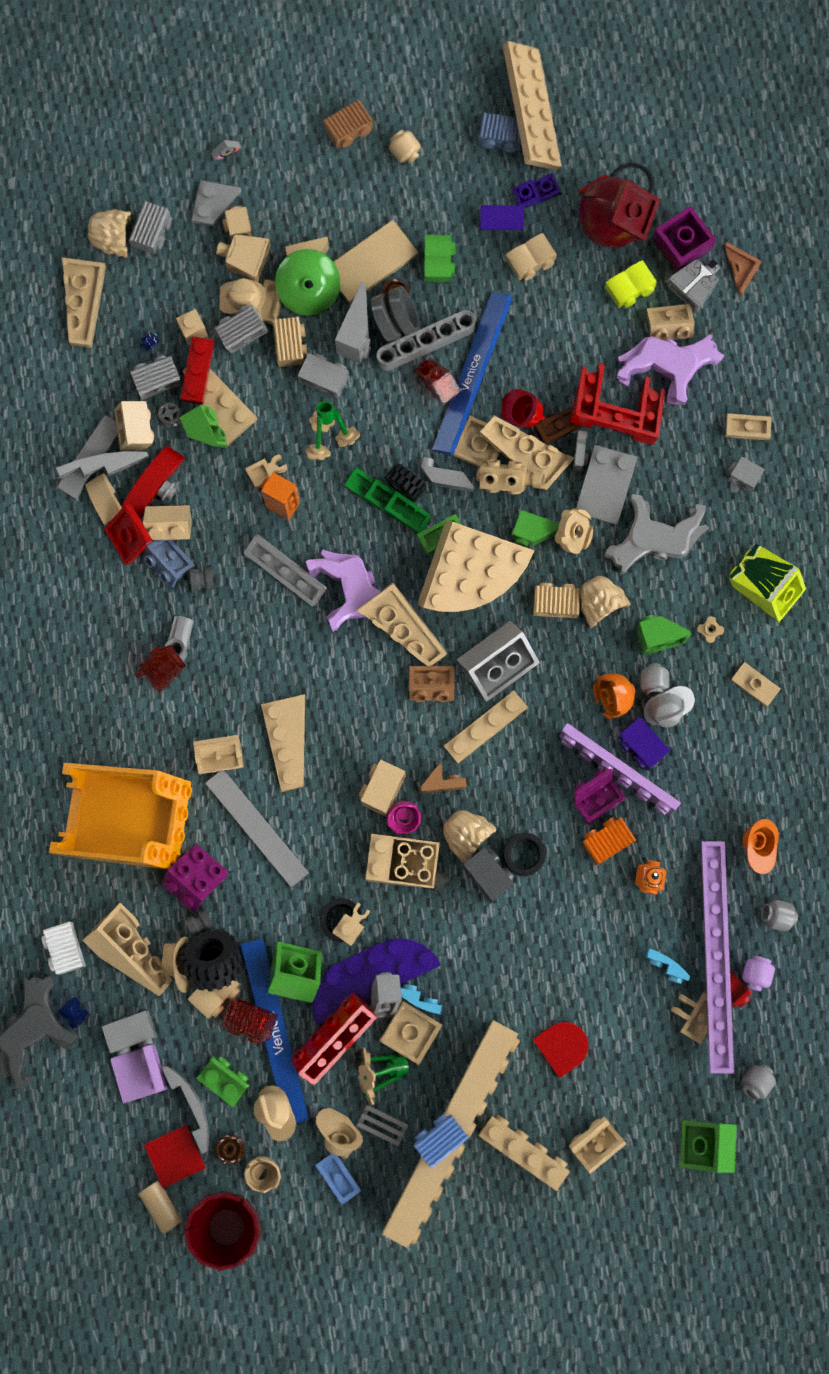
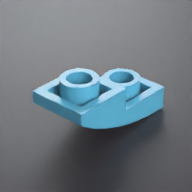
[645,949,690,984]
[401,984,442,1014]

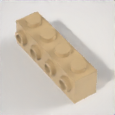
[478,1115,570,1191]

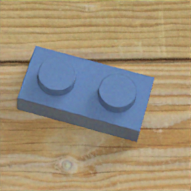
[316,1154,361,1205]

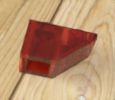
[413,358,460,404]

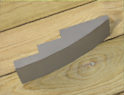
[56,452,149,479]

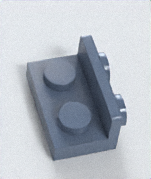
[142,540,195,588]

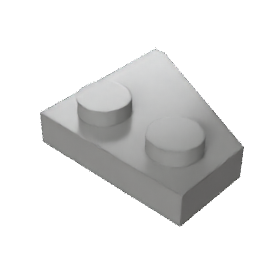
[192,181,241,226]

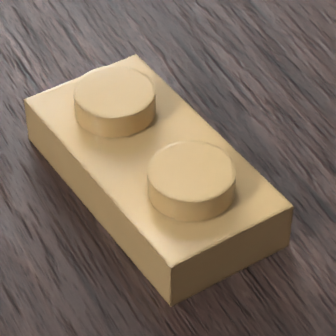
[725,414,772,440]

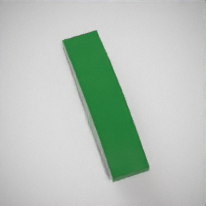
[343,467,432,533]

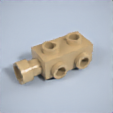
[477,459,545,495]

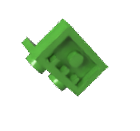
[197,1056,251,1107]

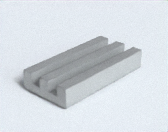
[357,1105,408,1147]

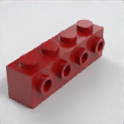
[291,992,378,1085]

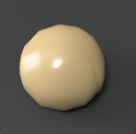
[244,1156,281,1193]

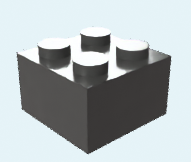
[462,847,514,903]

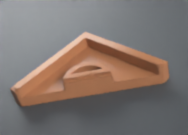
[724,242,762,296]

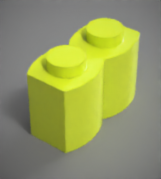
[605,260,657,309]

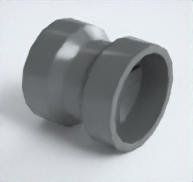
[190,567,215,591]
[185,908,215,937]

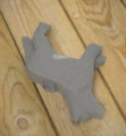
[604,494,709,574]

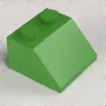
[635,615,691,656]
[268,941,322,1003]
[680,1120,737,1173]

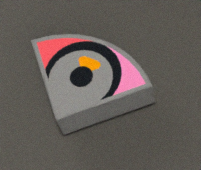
[211,140,242,160]

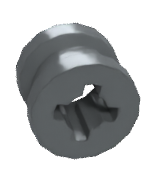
[158,403,181,428]

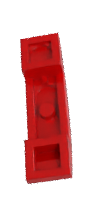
[121,446,185,520]

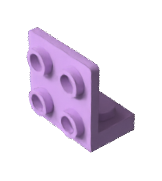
[111,1044,168,1103]

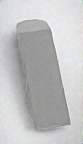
[420,457,474,492]

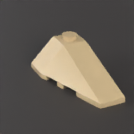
[82,903,173,996]

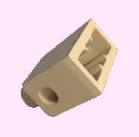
[216,235,271,282]

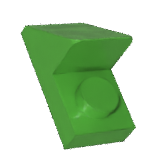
[416,514,462,556]

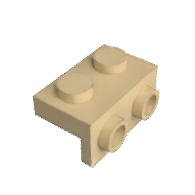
[569,1117,626,1174]

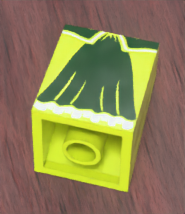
[729,544,806,622]

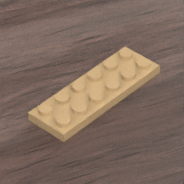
[503,41,562,170]

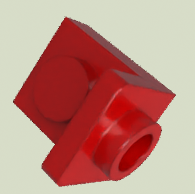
[730,971,753,1008]

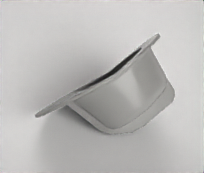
[644,686,695,728]

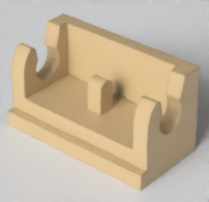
[194,735,244,774]

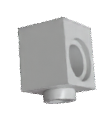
[728,457,765,493]

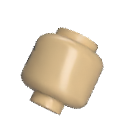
[389,130,421,164]

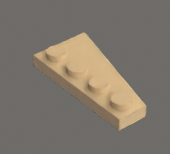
[62,258,106,348]
[182,368,258,448]
[479,416,574,492]
[357,583,447,666]
[261,694,305,792]

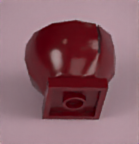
[579,176,661,249]
[184,1191,262,1271]

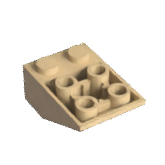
[365,834,440,889]

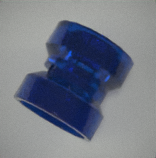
[58,997,91,1030]

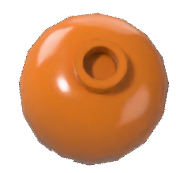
[593,673,635,719]

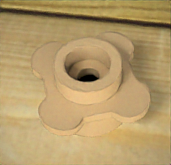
[697,616,724,643]

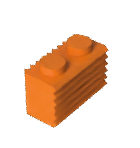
[582,817,636,866]

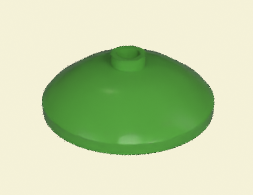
[275,249,340,316]

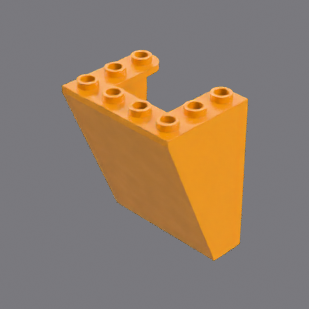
[49,763,192,870]

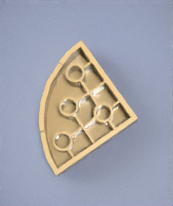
[417,520,534,612]

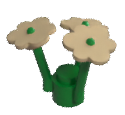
[305,401,360,460]
[358,1047,409,1105]

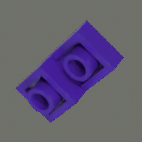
[512,173,562,208]

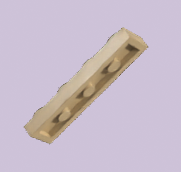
[444,691,528,764]

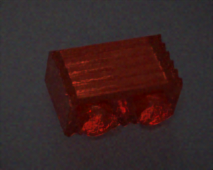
[221,998,278,1044]

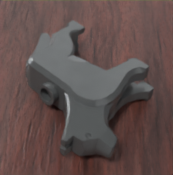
[0,974,79,1091]

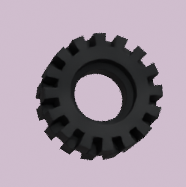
[385,463,426,502]

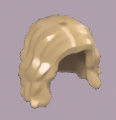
[87,209,132,258]
[580,576,631,628]
[443,810,496,863]

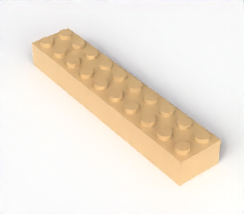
[382,1020,520,1248]

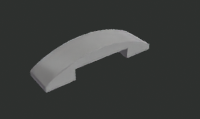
[162,1066,209,1154]

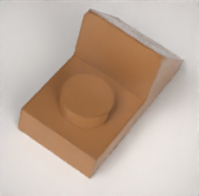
[421,762,466,794]

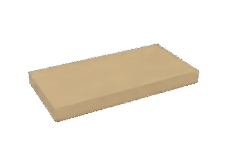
[334,220,419,304]

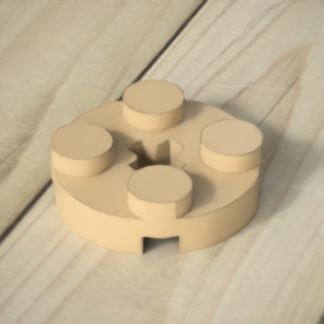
[555,509,593,554]

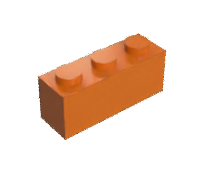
[261,472,300,521]

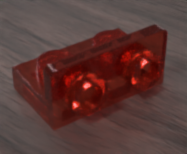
[135,645,186,692]

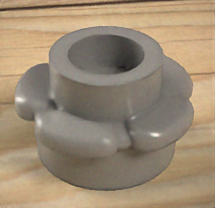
[157,480,176,501]

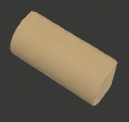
[138,1180,183,1234]

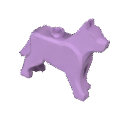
[616,334,724,406]
[305,549,380,631]

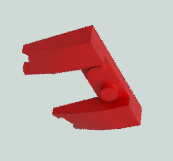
[570,364,665,445]

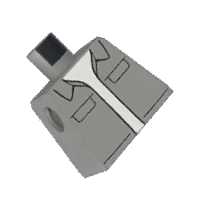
[667,259,720,313]

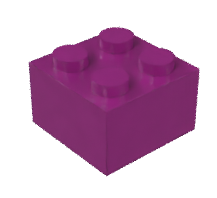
[653,206,716,272]

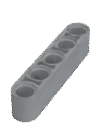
[377,310,476,371]

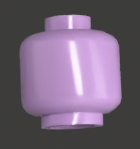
[742,956,775,992]

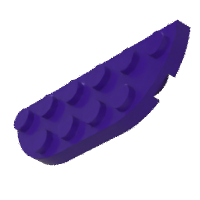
[312,939,441,1025]

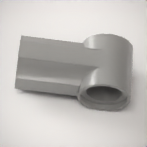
[165,616,194,663]

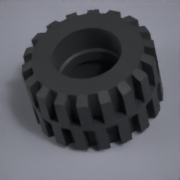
[180,929,243,992]

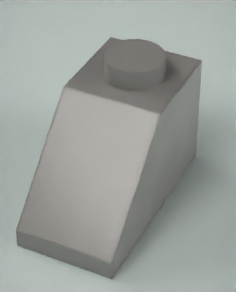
[370,972,402,1018]

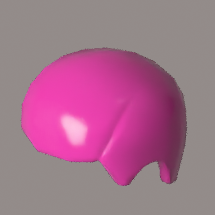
[386,800,421,834]

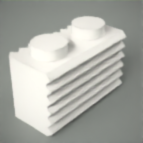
[41,921,86,975]

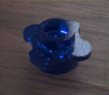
[140,332,161,351]

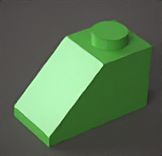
[512,510,559,547]

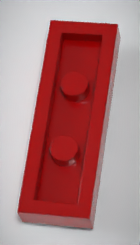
[181,337,214,405]

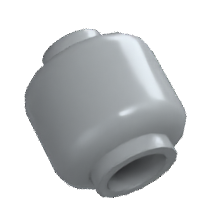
[640,663,670,698]
[762,899,798,932]
[741,1064,776,1100]

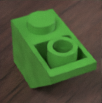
[179,405,228,448]

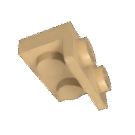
[646,304,694,341]

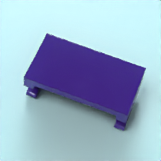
[480,205,524,231]

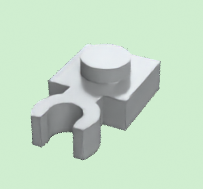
[573,430,589,471]

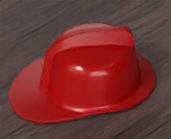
[501,389,545,427]

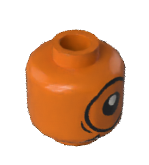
[635,860,667,895]

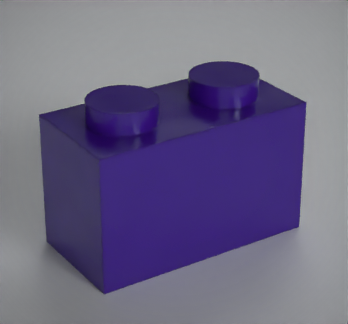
[618,717,671,771]

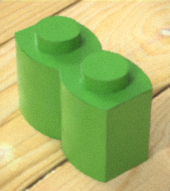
[424,235,455,282]

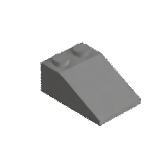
[335,282,371,364]
[576,445,637,525]

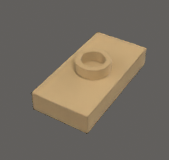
[730,662,781,707]

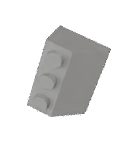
[457,621,540,702]

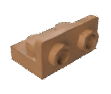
[409,666,455,702]

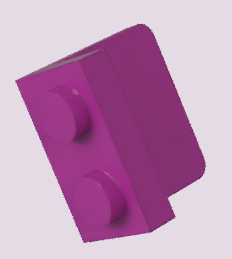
[573,768,626,825]
[161,845,228,913]

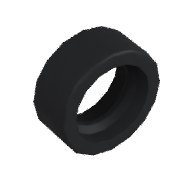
[502,832,546,877]
[319,898,363,943]

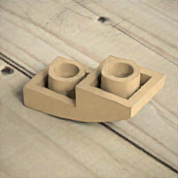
[85,473,122,525]

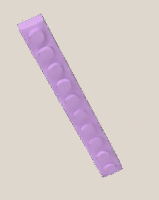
[701,842,734,1074]

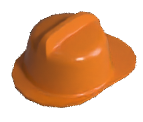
[742,819,779,874]

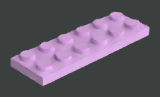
[559,723,681,815]

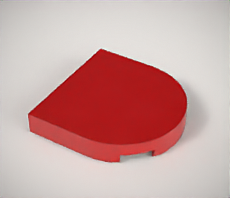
[533,1022,588,1078]

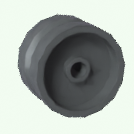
[371,286,420,342]

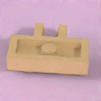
[671,992,708,1044]

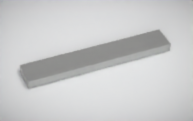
[206,771,309,888]

